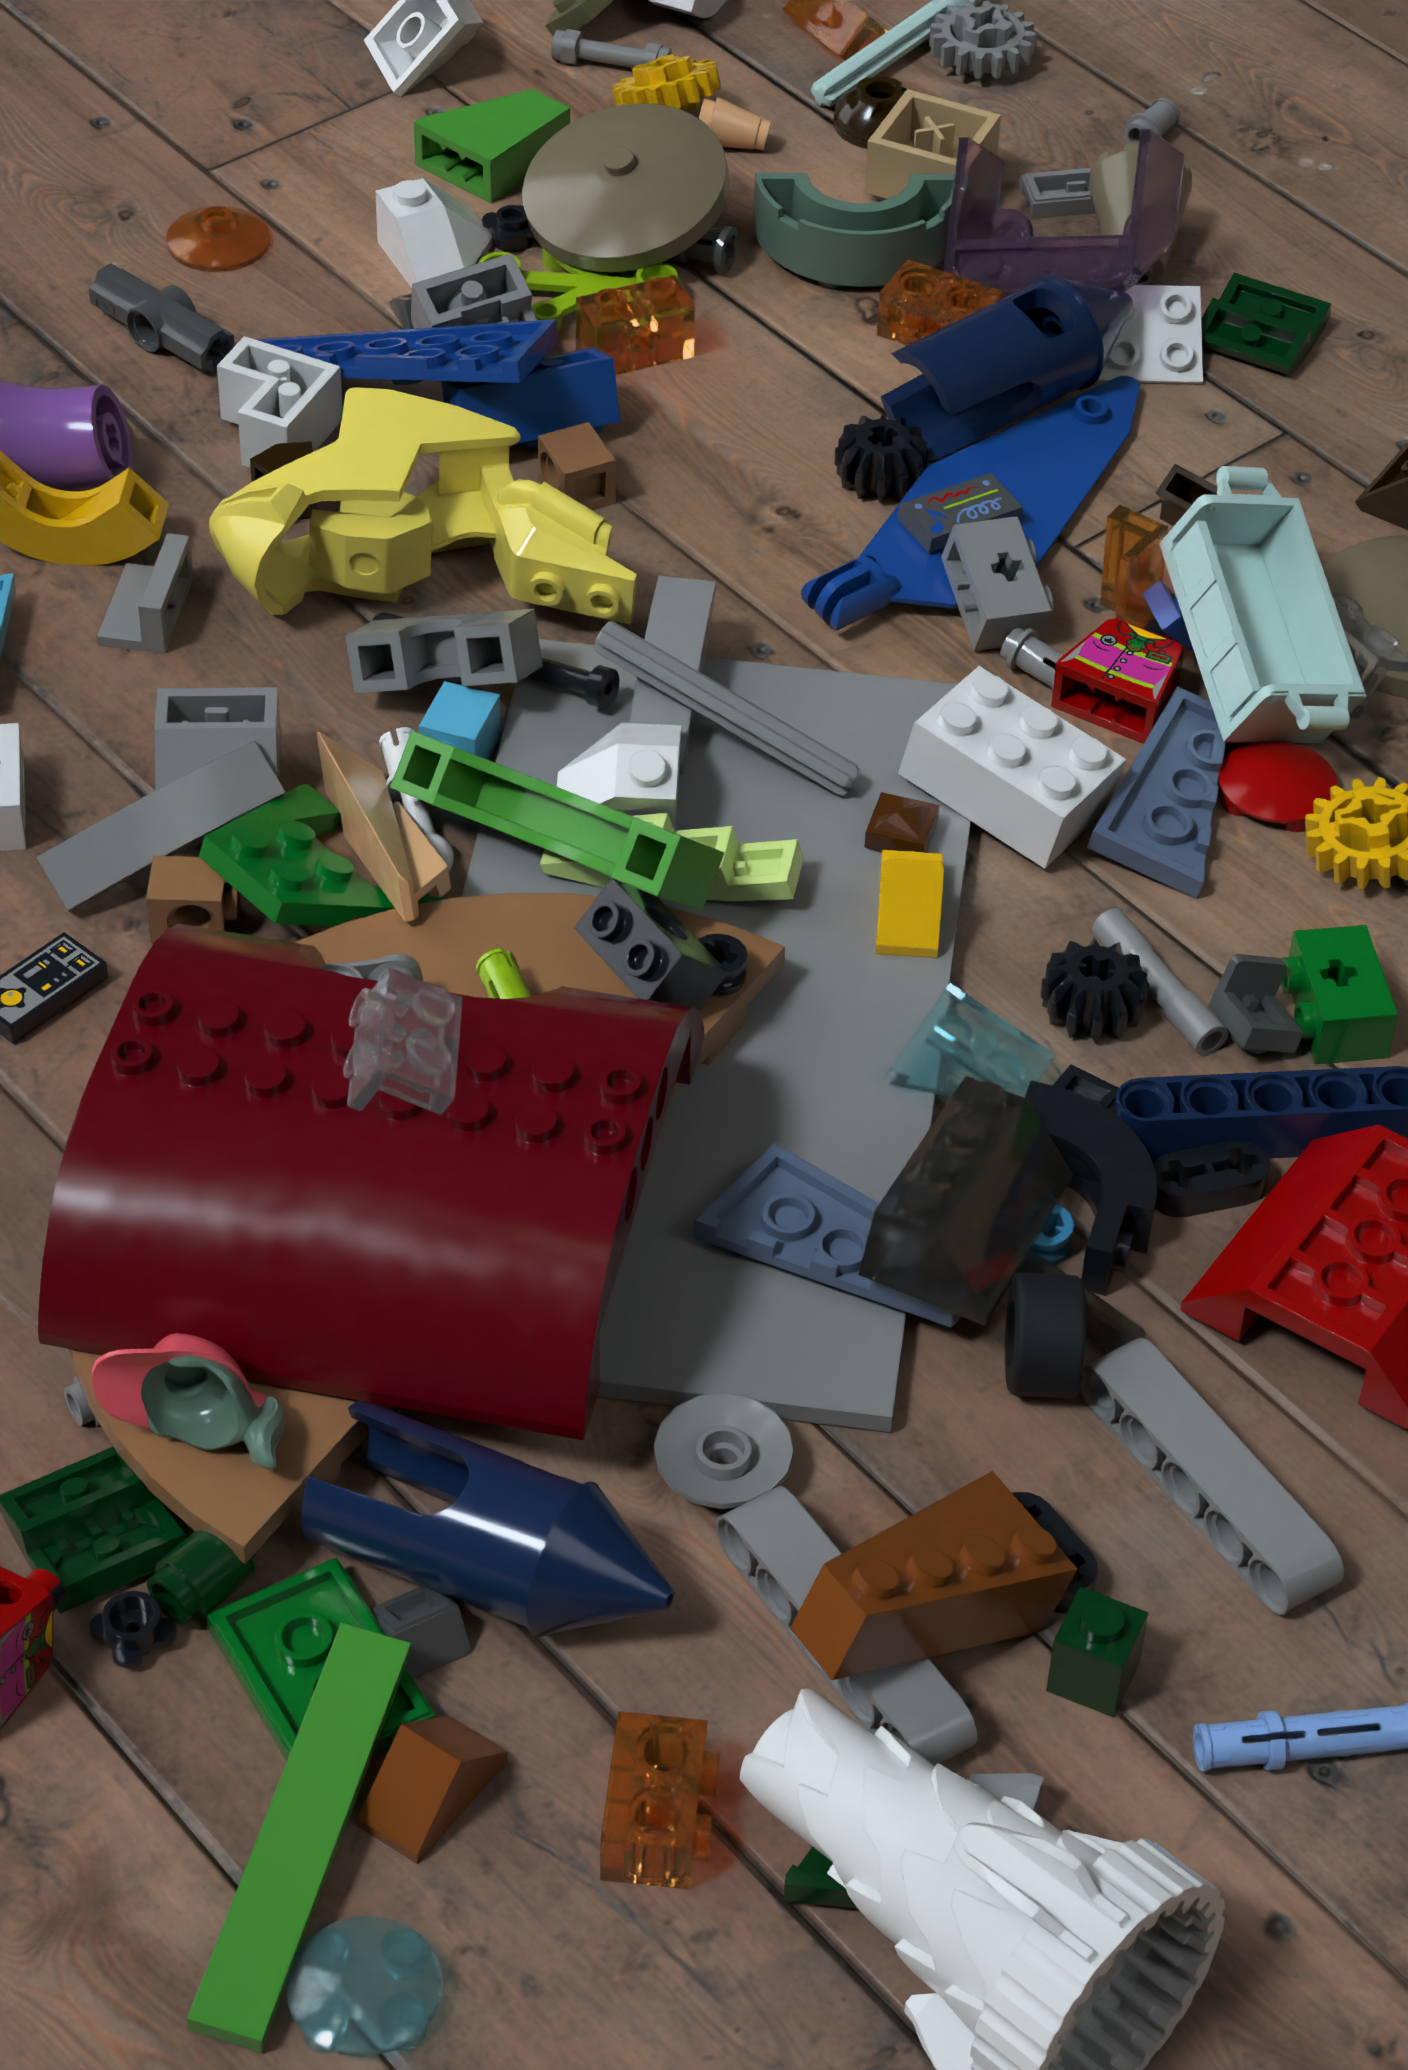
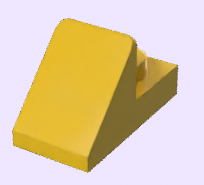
[875,850,944,958]

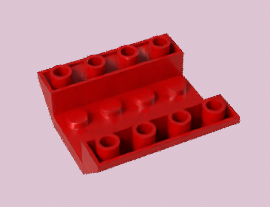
[1180,1125,1408,1430]

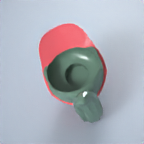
[91,1333,286,1470]

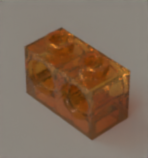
[877,260,1003,345]
[600,1711,720,1890]

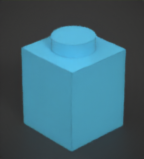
[419,681,501,760]

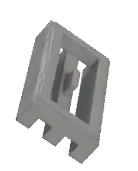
[1020,168,1095,219]

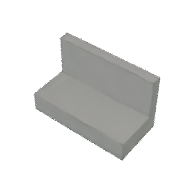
[97,533,193,653]

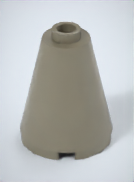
[1089,142,1192,285]

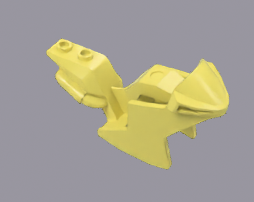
[209,387,637,625]

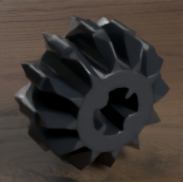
[834,414,929,503]
[1040,936,1149,1043]

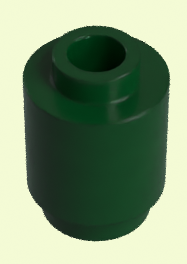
[147,1530,255,1625]

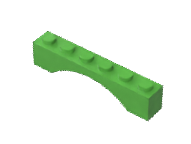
[390,730,725,912]

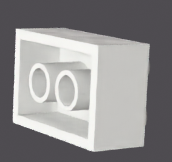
[898,666,1126,869]

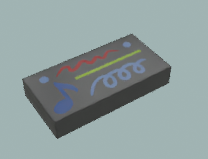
[897,473,1023,553]

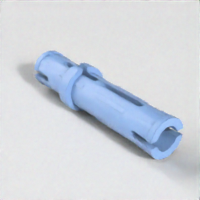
[1193,1703,1408,1771]

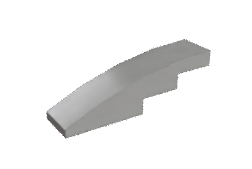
[629,575,716,775]
[36,740,286,912]

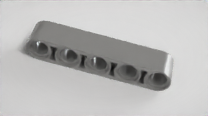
[1080,1337,1344,1615]
[716,1485,978,1766]

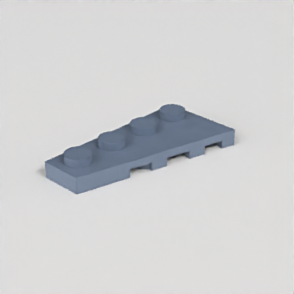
[1087,686,1226,899]
[693,1143,992,1328]

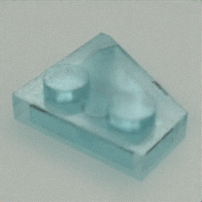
[883,983,1056,1111]

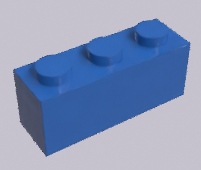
[441,347,621,447]

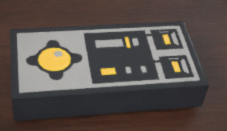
[0,932,108,1044]

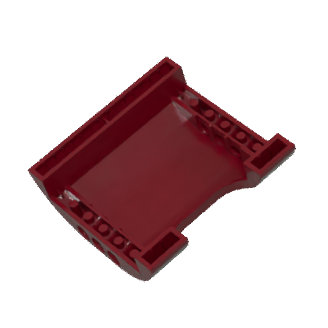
[38,924,704,1441]

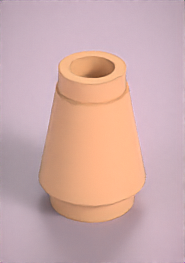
[699,96,771,151]

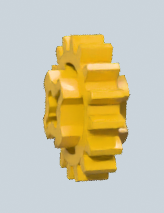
[612,54,721,112]
[1305,777,1408,889]

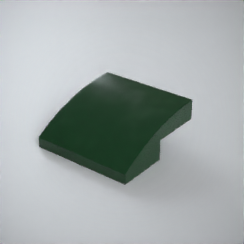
[1201,273,1331,375]
[0,1447,186,1614]

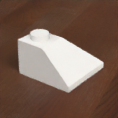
[364,0,483,97]

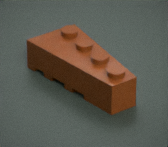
[790,1471,1078,1680]

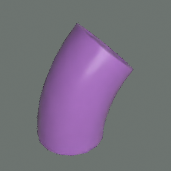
[0,380,133,491]

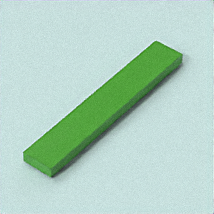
[187,1623,411,2053]

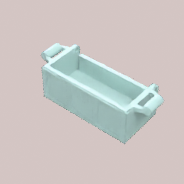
[1159,466,1367,743]

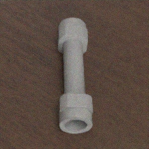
[551,29,672,68]

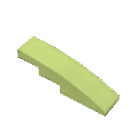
[540,813,804,901]

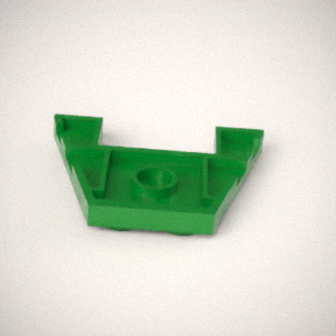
[198,784,444,926]

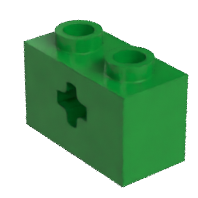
[1281,925,1398,1064]

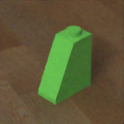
[414,89,570,203]

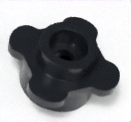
[482,205,535,252]
[89,1591,177,1668]

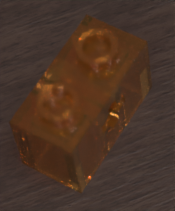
[576,275,695,375]

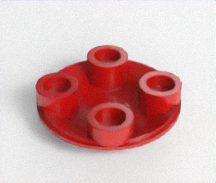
[1218,741,1338,832]

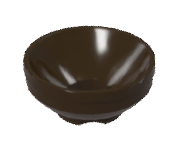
[833,76,907,149]

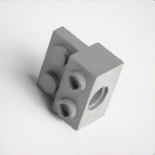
[411,253,552,357]

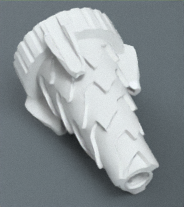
[739,1688,1225,2070]

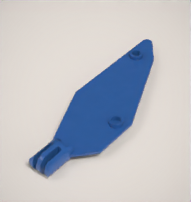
[801,376,1140,631]

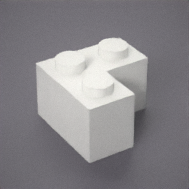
[217,336,343,467]

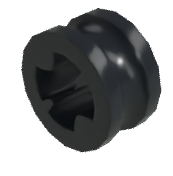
[698,933,748,996]

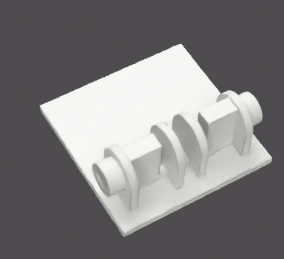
[1095,284,1203,384]

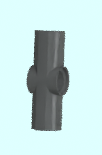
[89,263,234,375]

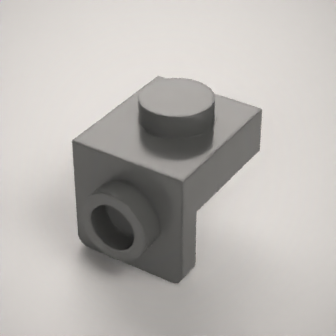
[1208,954,1304,1054]

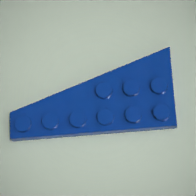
[255,319,559,385]

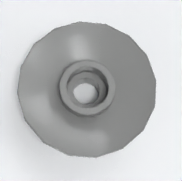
[654,1393,794,1509]

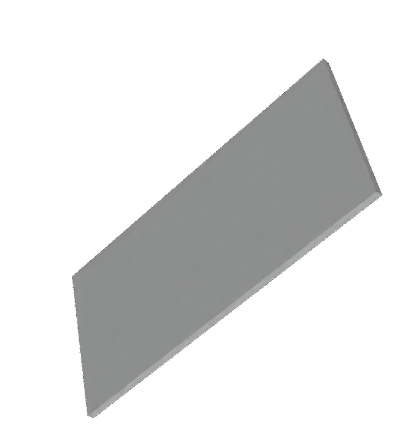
[462,639,971,1432]

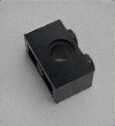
[574,878,729,1010]

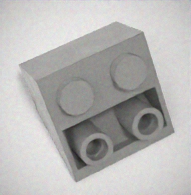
[154,687,282,791]

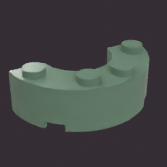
[753,172,962,289]

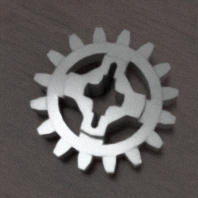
[929,1,1036,79]

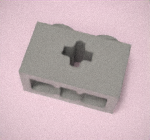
[941,516,1053,652]

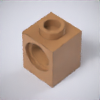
[538,422,616,510]
[146,856,241,943]

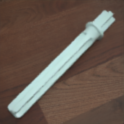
[811,0,983,107]

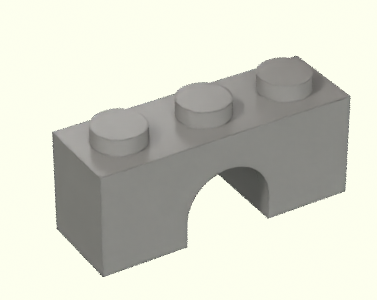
[345,609,543,693]

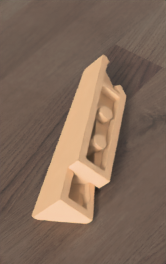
[317,732,451,922]

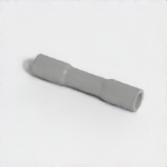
[1092,908,1228,1056]

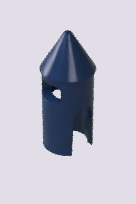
[881,275,1133,460]
[301,1400,675,1637]

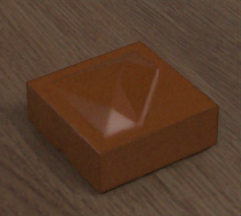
[864,792,940,853]

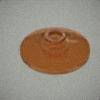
[166,206,270,272]

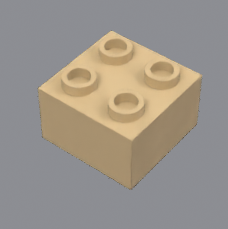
[865,89,1001,218]

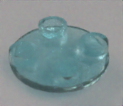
[286,1916,442,2056]

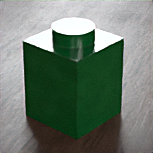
[1046,1586,1149,1718]

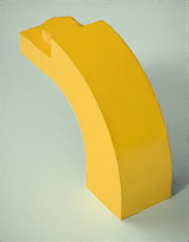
[0,450,169,566]

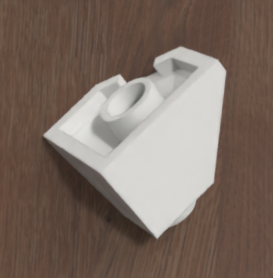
[376,178,493,288]
[557,723,682,831]

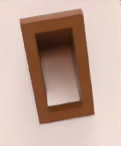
[357,1715,508,1864]

